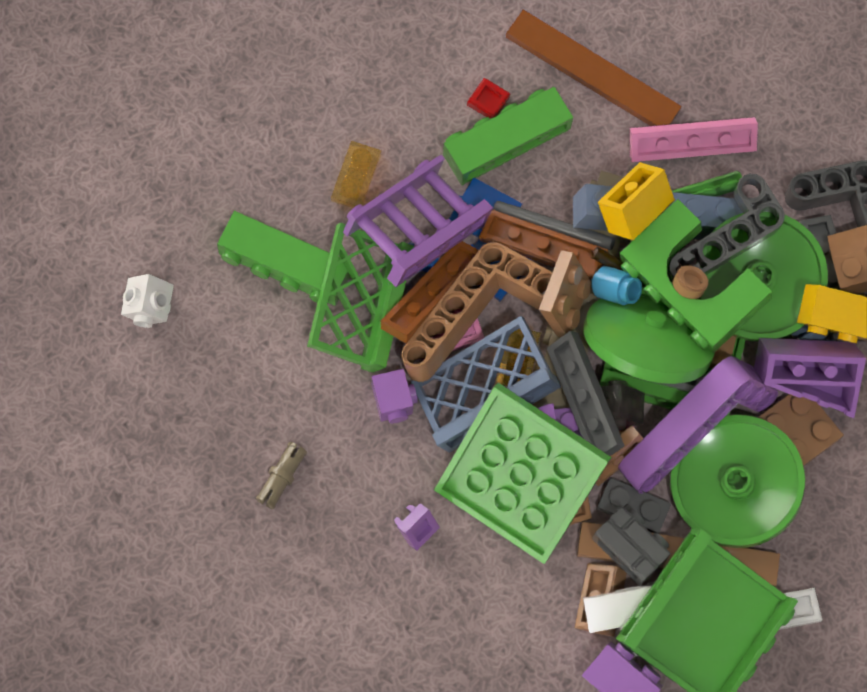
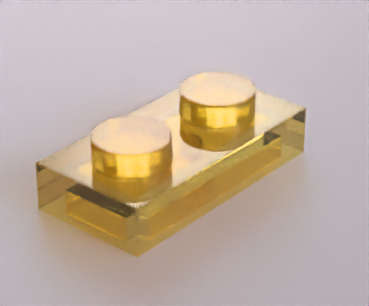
[331,141,382,208]

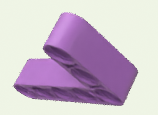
[618,356,778,494]

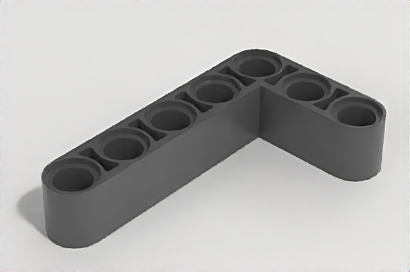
[785,160,867,227]

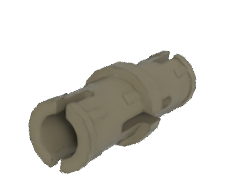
[255,442,307,509]

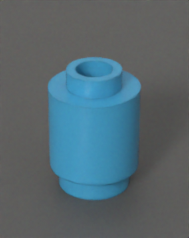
[592,266,642,305]

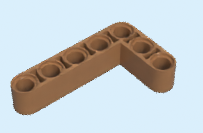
[401,242,553,382]

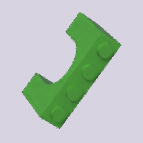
[620,199,772,353]

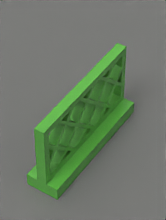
[307,223,414,373]

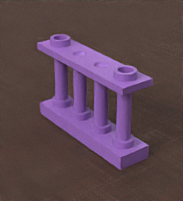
[343,155,493,287]

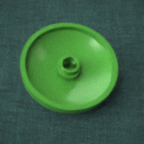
[696,212,828,342]
[583,295,714,384]
[671,415,806,548]

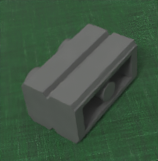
[592,506,671,586]

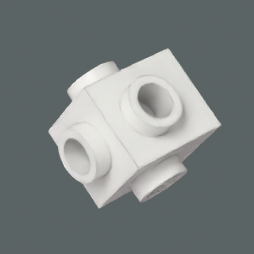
[121,274,174,328]

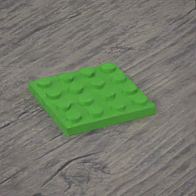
[434,383,612,564]

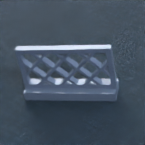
[411,316,561,453]

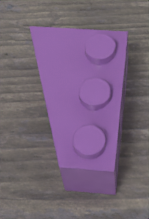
[754,338,866,418]

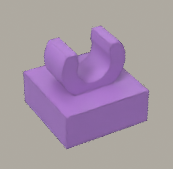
[394,503,440,551]

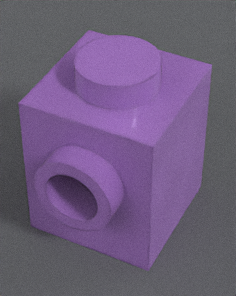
[371,369,418,424]

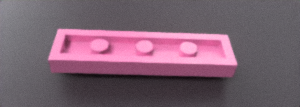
[630,117,758,162]

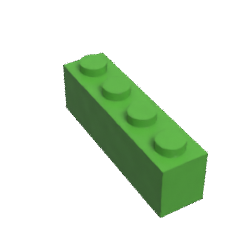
[443,87,573,186]
[217,211,350,306]

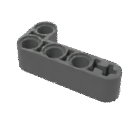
[668,173,785,283]

